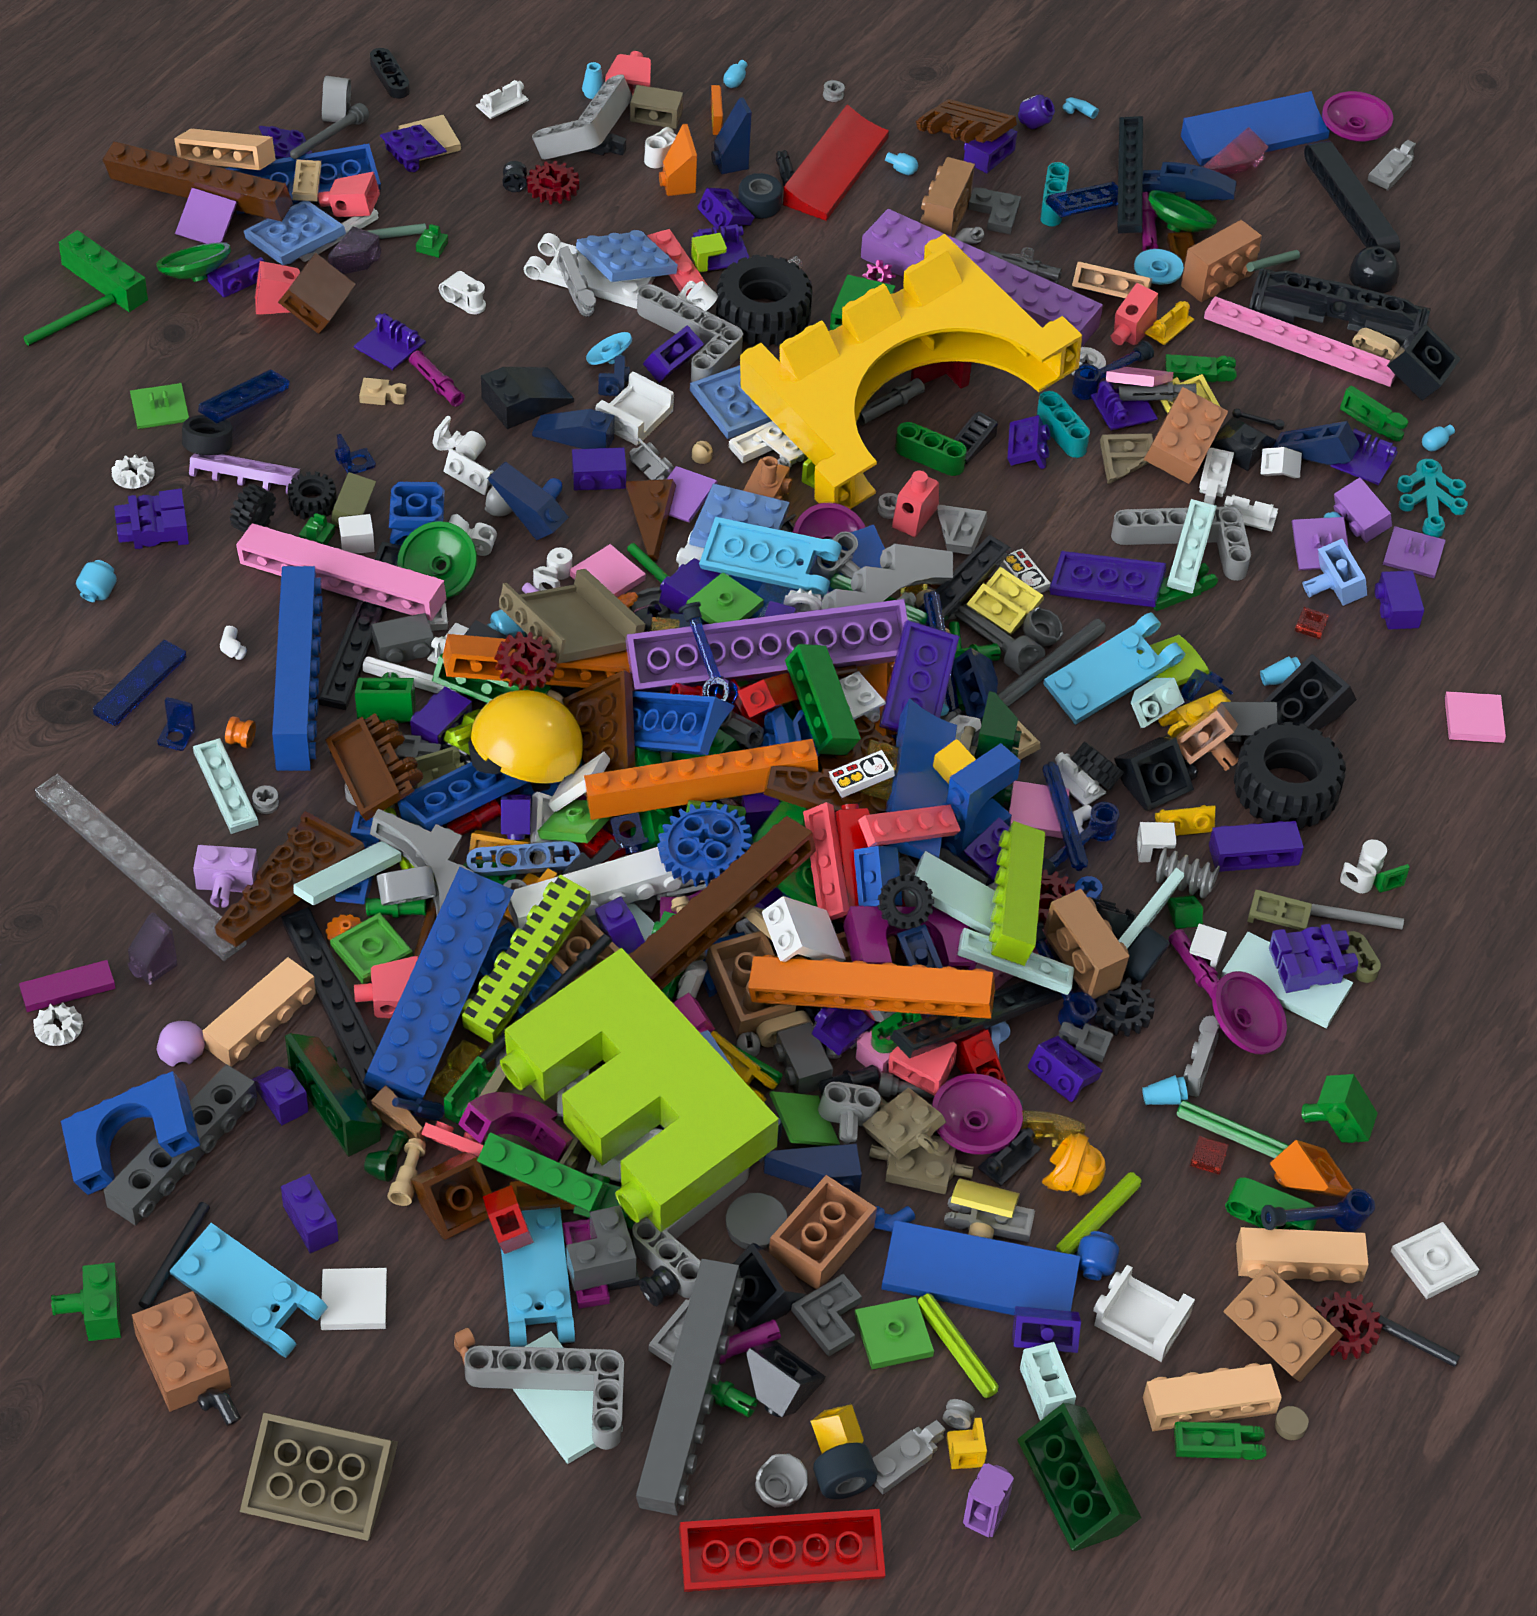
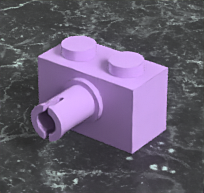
[193,845,259,908]

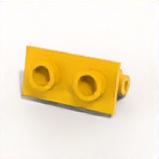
[1144,301,1194,345]
[1155,805,1216,836]

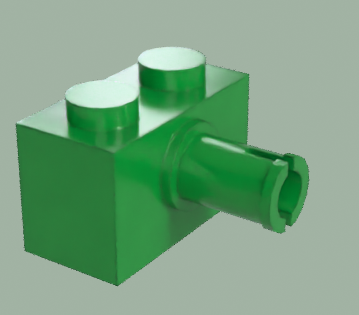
[355,672,416,723]
[1302,1074,1378,1143]
[51,1262,121,1341]

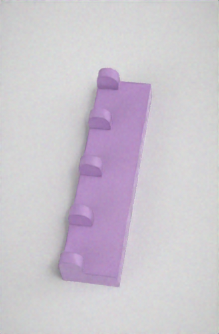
[189,453,300,495]

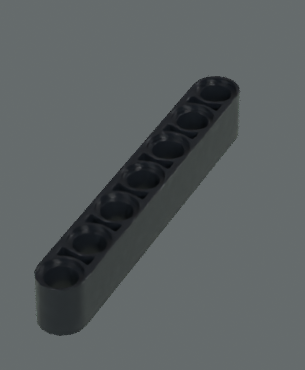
[1304,140,1400,254]

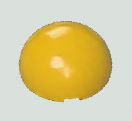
[471,690,583,783]

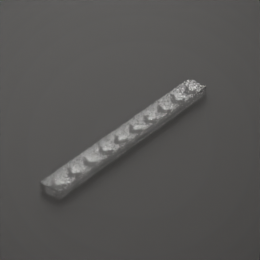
[35,774,247,961]

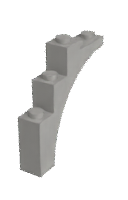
[821,544,953,678]
[370,809,474,916]

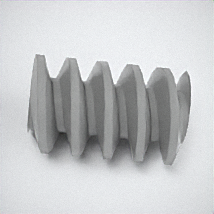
[1156,847,1220,899]

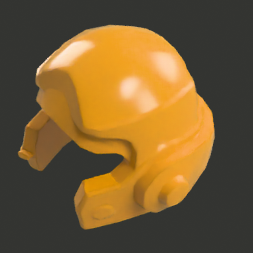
[1042,1133,1106,1196]

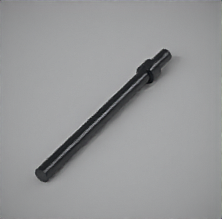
[479,934,612,1066]

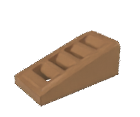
[371,1085,426,1143]

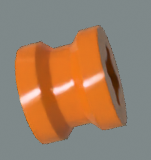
[225,716,256,748]

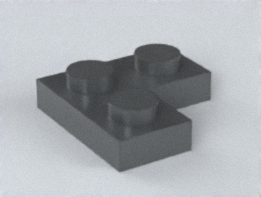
[968,187,1021,235]
[791,1274,862,1357]

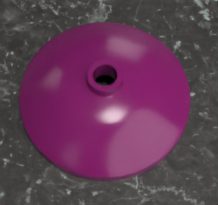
[1322,91,1393,142]
[792,503,865,539]
[1212,971,1287,1055]
[932,1074,1023,1154]

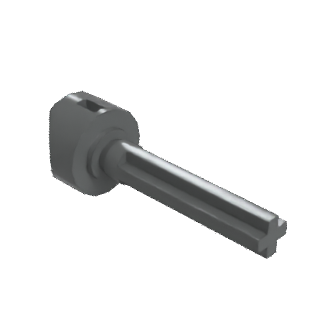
[955,604,1045,676]

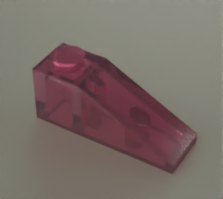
[1203,127,1268,175]

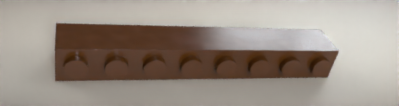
[103,141,293,222]
[628,816,816,990]

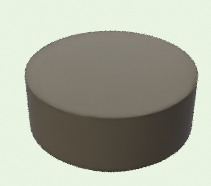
[1274,1406,1309,1440]

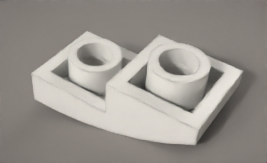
[677,960,708,999]

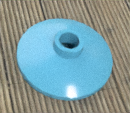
[1134,249,1184,284]
[586,332,632,365]

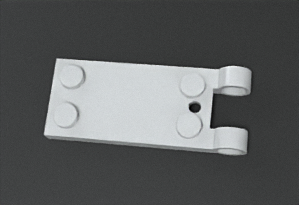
[524,233,655,309]

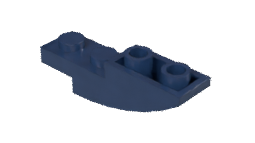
[1143,162,1237,201]

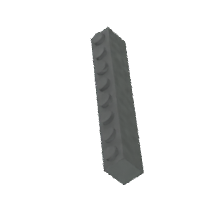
[636,1258,745,1516]

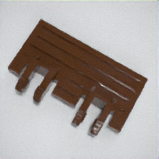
[916,99,1017,143]
[325,713,424,821]

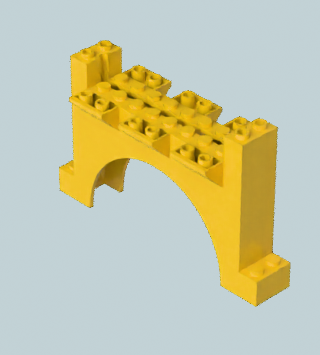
[740,234,1082,509]

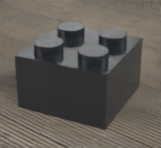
[1387,324,1461,401]

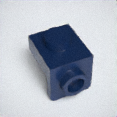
[598,356,630,396]

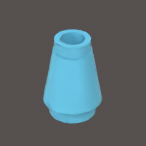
[582,62,604,99]
[1260,656,1301,686]
[1142,1075,1188,1105]

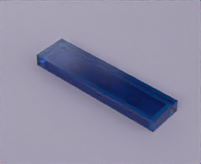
[1045,182,1118,218]
[198,369,290,423]
[93,640,187,727]

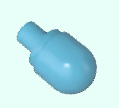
[723,60,748,88]
[885,152,918,175]
[1422,424,1455,451]

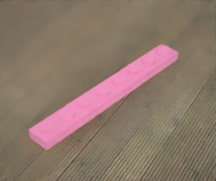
[1204,296,1396,387]

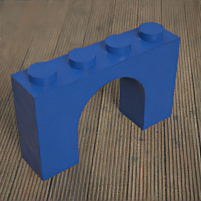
[941,743,1021,862]
[61,1071,200,1195]

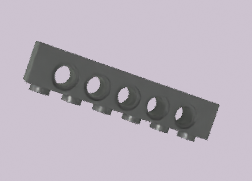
[104,1064,257,1226]

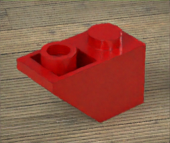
[954,1029,1007,1085]
[483,1185,534,1254]

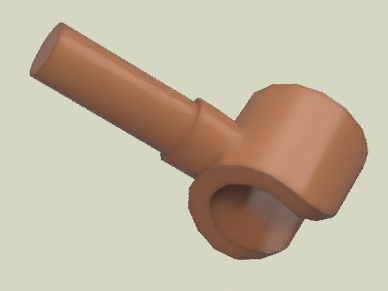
[454,1328,475,1362]

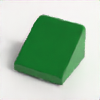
[1373,864,1410,893]
[1167,895,1203,929]

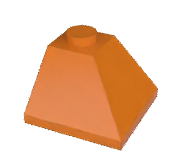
[659,124,697,196]
[1270,1140,1358,1199]

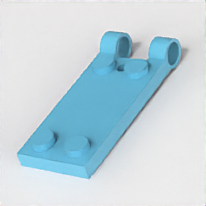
[699,517,842,597]
[1043,612,1185,725]
[501,1207,575,1347]
[170,1223,328,1358]

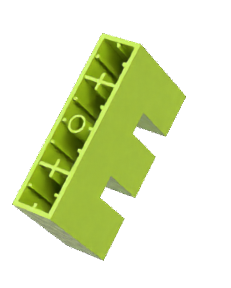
[500,948,779,1232]

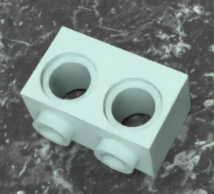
[1020,1342,1076,1421]

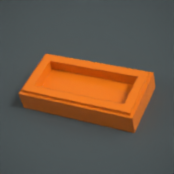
[711,85,723,135]

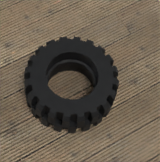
[716,255,813,347]
[1234,722,1346,829]

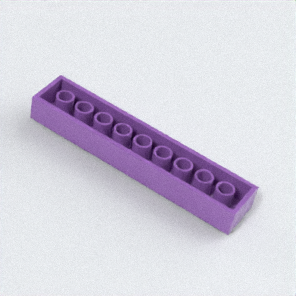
[861,209,1103,347]
[626,599,907,693]

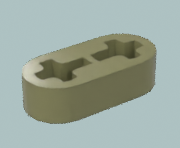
[1341,931,1381,983]

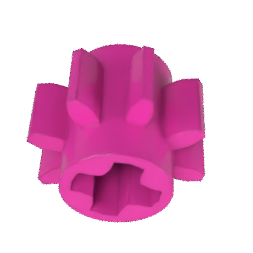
[863,260,896,284]

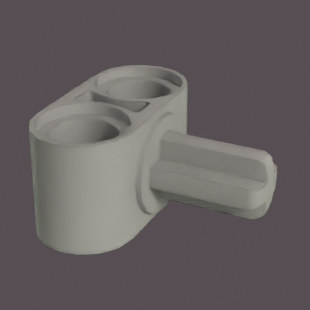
[322,76,351,122]
[812,531,861,581]
[376,866,437,906]
[818,1082,881,1144]

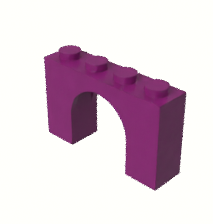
[843,906,978,970]

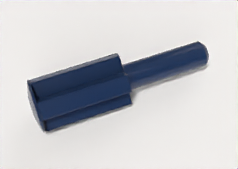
[392,1097,444,1121]

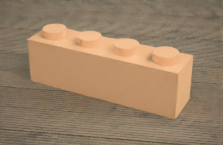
[174,129,276,170]
[202,957,316,1067]
[1236,1227,1368,1283]
[1143,1363,1282,1431]

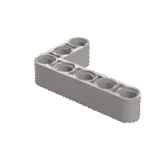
[532,75,632,159]
[637,284,743,382]
[1111,507,1251,581]
[632,1167,750,1298]
[464,1346,624,1450]

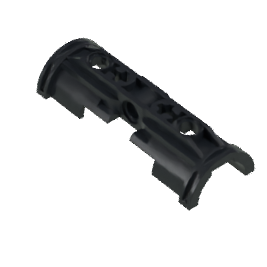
[1249,268,1431,351]

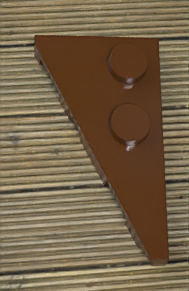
[626,479,676,561]

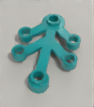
[1397,459,1468,538]

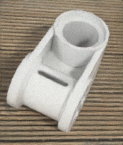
[644,127,677,168]
[439,271,486,314]

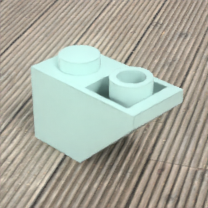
[1131,678,1185,728]

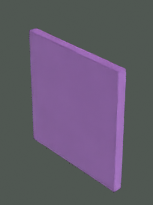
[175,188,237,244]
[667,466,718,523]
[1292,517,1349,570]
[1383,526,1445,578]

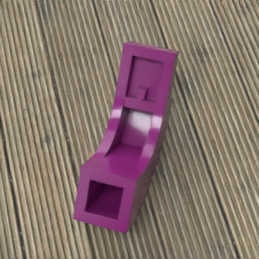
[458,1092,574,1162]

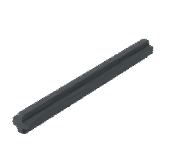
[997,618,1106,707]

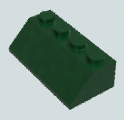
[976,691,1022,807]
[285,1033,382,1157]
[1017,1402,1142,1551]

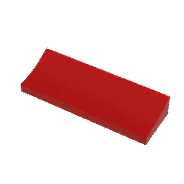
[783,104,889,221]
[679,1509,886,1592]

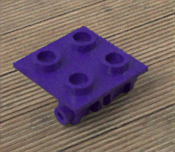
[380,124,447,172]
[259,125,312,159]
[691,224,749,270]
[354,313,426,370]
[1090,380,1157,431]
[1331,429,1398,485]
[963,817,1010,886]

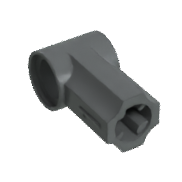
[719,710,765,749]

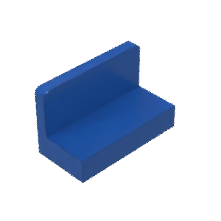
[854,846,903,906]

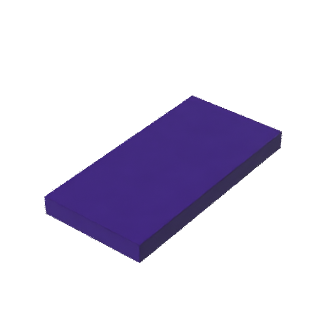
[1050,551,1166,607]
[879,620,960,732]

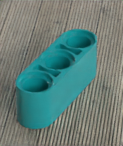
[1040,162,1069,226]
[1036,391,1090,458]

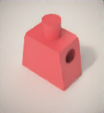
[605,51,651,96]
[318,172,380,217]
[255,261,300,314]
[1111,283,1158,345]
[892,471,939,537]
[354,956,418,1018]
[888,1041,957,1096]

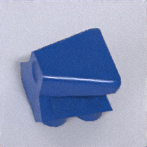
[389,482,445,545]
[754,706,820,758]

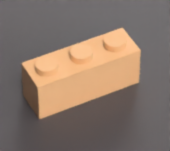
[1072,262,1153,298]

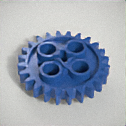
[657,802,753,887]

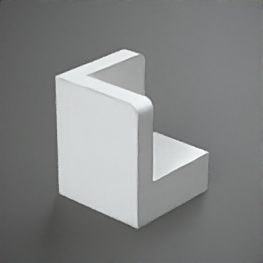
[1261,447,1302,478]
[338,514,375,554]
[1136,822,1176,862]
[1189,924,1227,970]

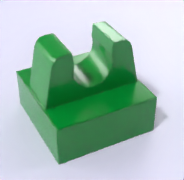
[416,224,448,258]
[299,513,335,545]

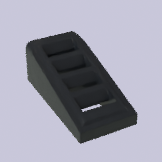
[954,411,998,464]

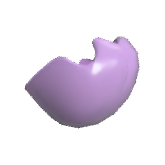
[156,1021,205,1066]

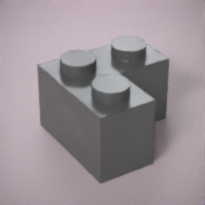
[566,1205,636,1292]

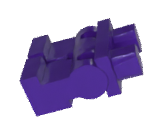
[114,488,189,549]
[1269,924,1358,993]

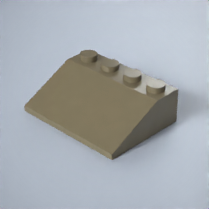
[240,1413,398,1541]

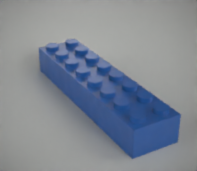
[272,566,323,771]
[363,867,514,1101]

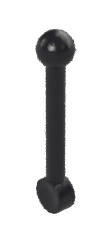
[1232,408,1285,430]

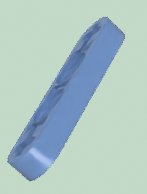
[466,841,580,877]

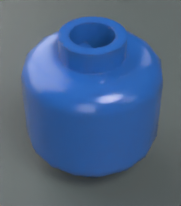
[1076,1231,1120,1281]

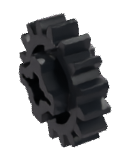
[1090,977,1155,1037]

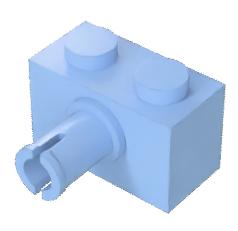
[1302,539,1367,606]

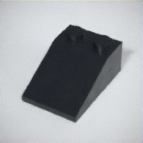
[481,367,574,429]
[1263,654,1357,731]

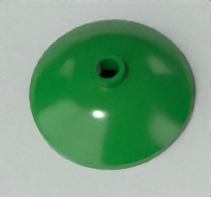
[1148,190,1217,232]
[156,242,231,281]
[398,521,477,599]

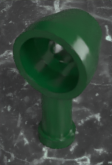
[364,1130,409,1182]

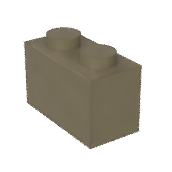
[630,85,683,129]

